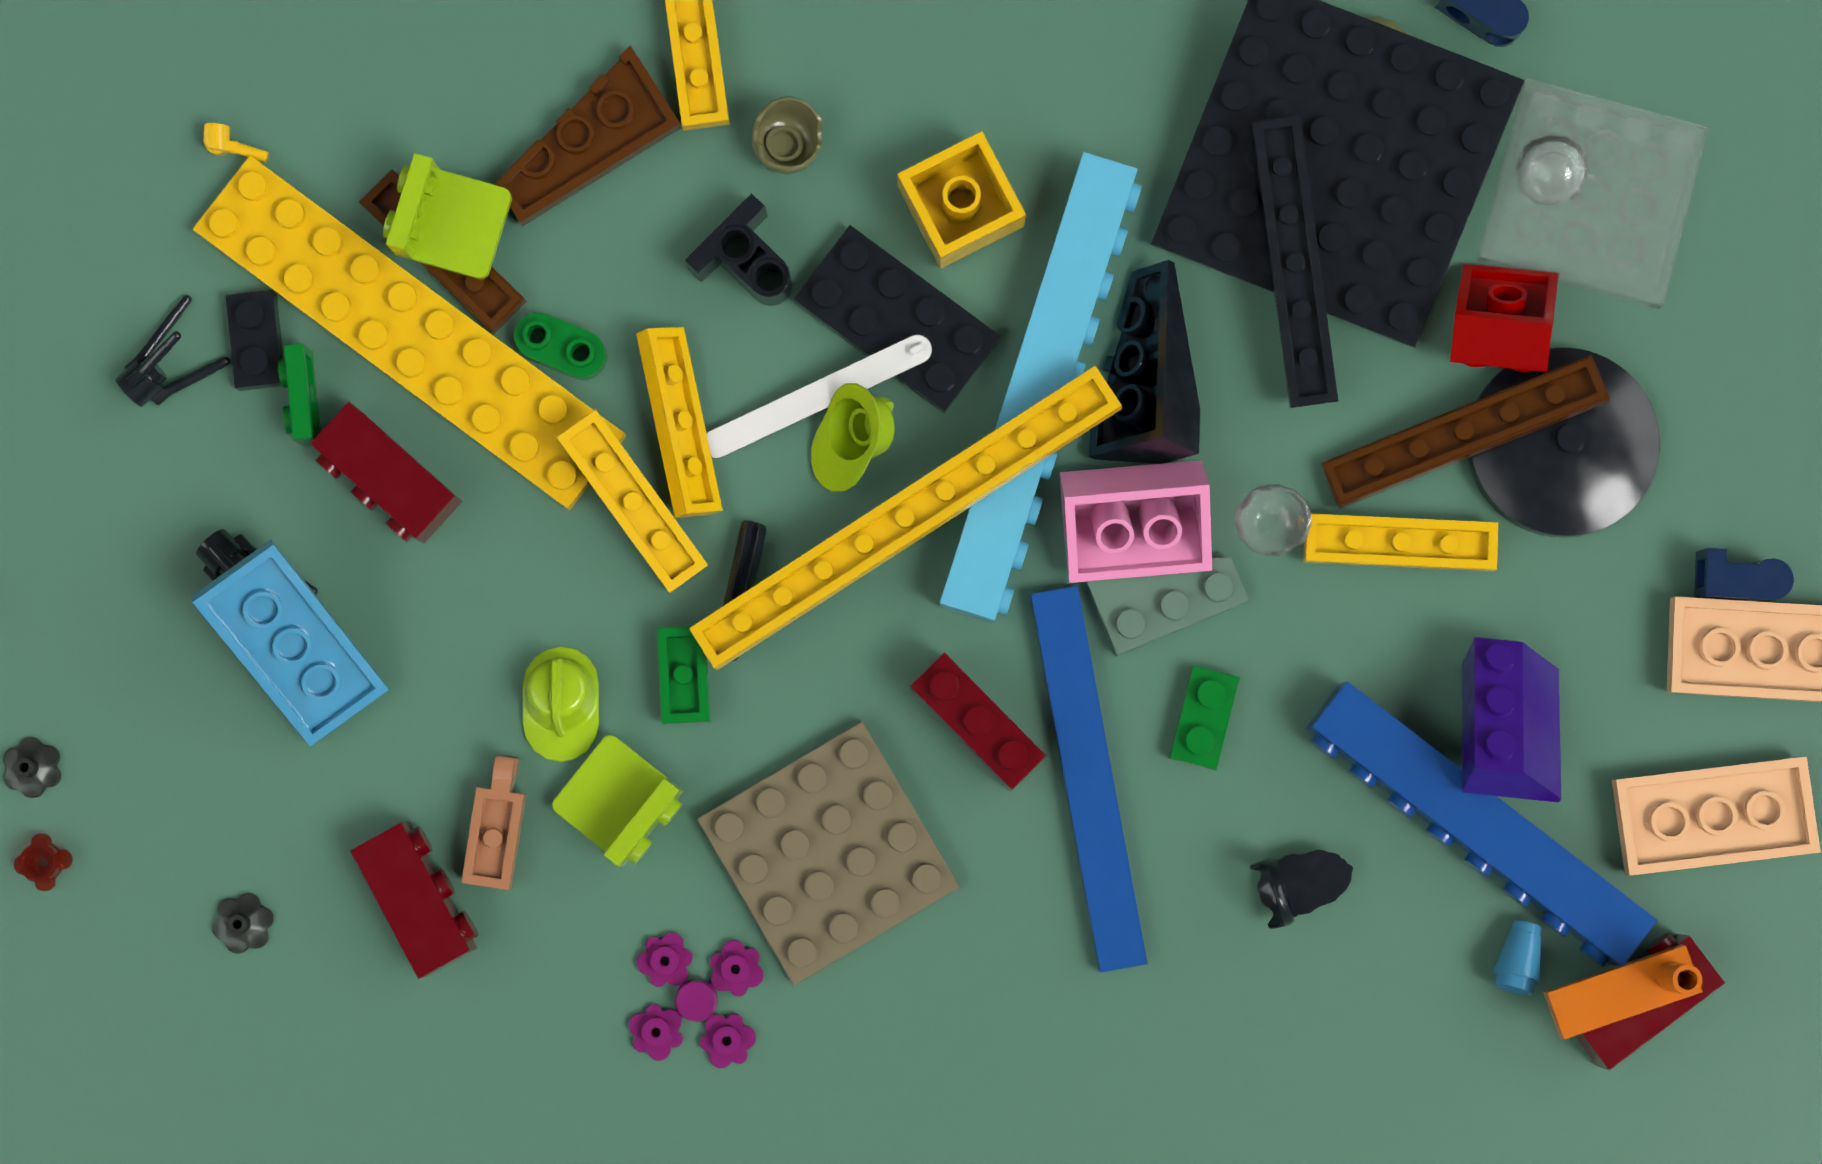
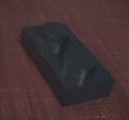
[226,290,283,391]

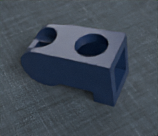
[1435,0,1529,47]
[1694,548,1794,602]

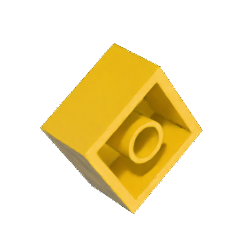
[897,131,1026,269]

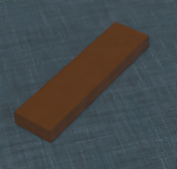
[359,169,527,335]

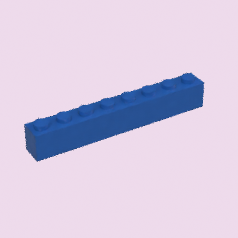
[1305,681,1657,967]

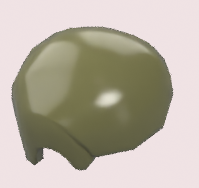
[751,96,823,175]

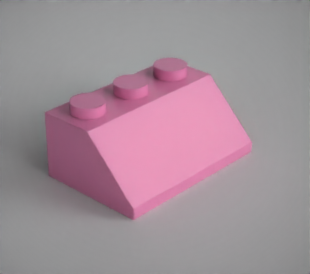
[1060,460,1212,583]

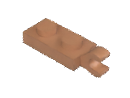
[461,756,527,890]

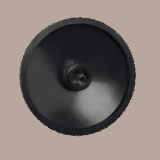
[1468,348,1660,538]

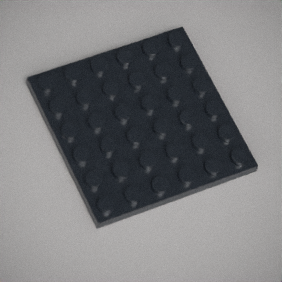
[1151,0,1525,348]

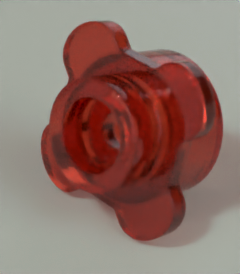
[14,834,73,891]

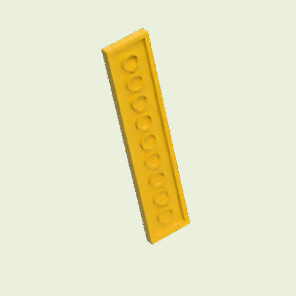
[192,155,627,511]

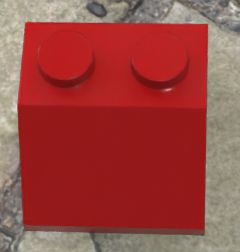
[1450,263,1559,373]

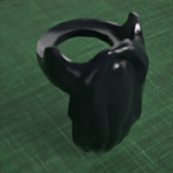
[1250,850,1353,929]

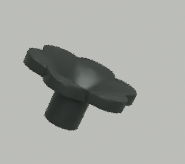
[3,737,61,798]
[213,893,274,954]

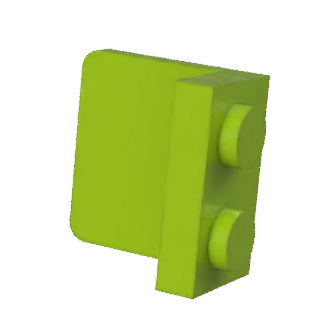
[383,153,512,280]
[552,735,684,867]

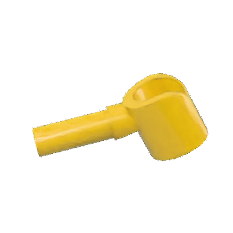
[203,123,269,163]

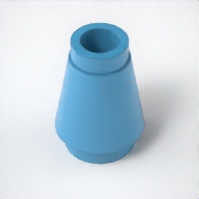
[1492,920,1542,995]

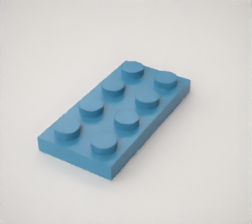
[191,539,389,747]

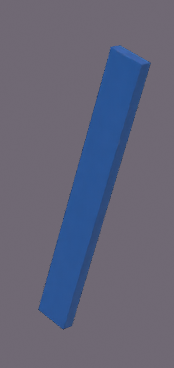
[1030,586,1148,973]

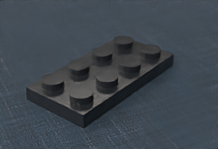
[793,225,1001,414]

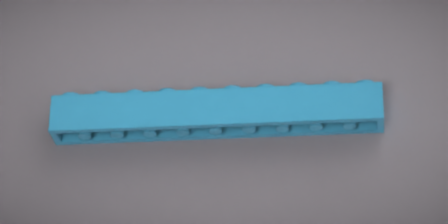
[939,152,1142,624]

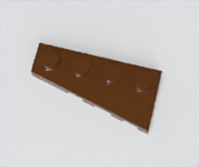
[495,45,682,227]

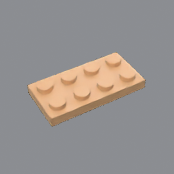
[1666,596,1822,702]
[1611,757,1821,876]

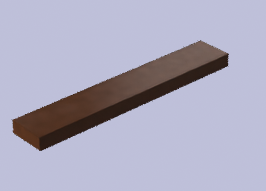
[1321,355,1610,509]

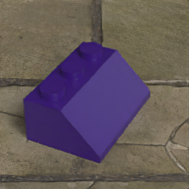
[1462,637,1561,803]

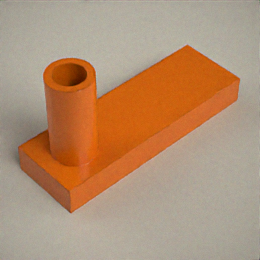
[1543,944,1703,1040]

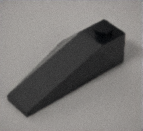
[1089,260,1200,464]

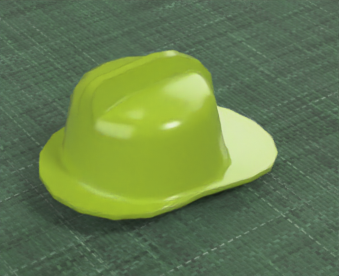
[811,383,895,492]
[523,646,599,762]

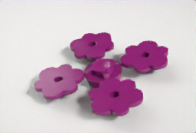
[629,933,764,1068]

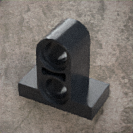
[685,193,792,306]

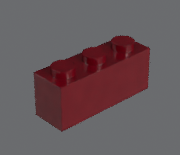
[310,402,463,543]
[910,652,1046,791]
[350,822,478,979]
[1575,933,1725,1071]

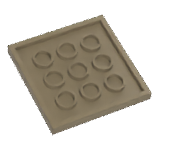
[697,721,960,985]

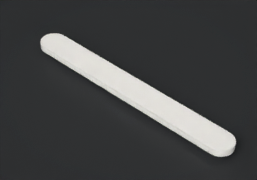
[707,335,932,458]

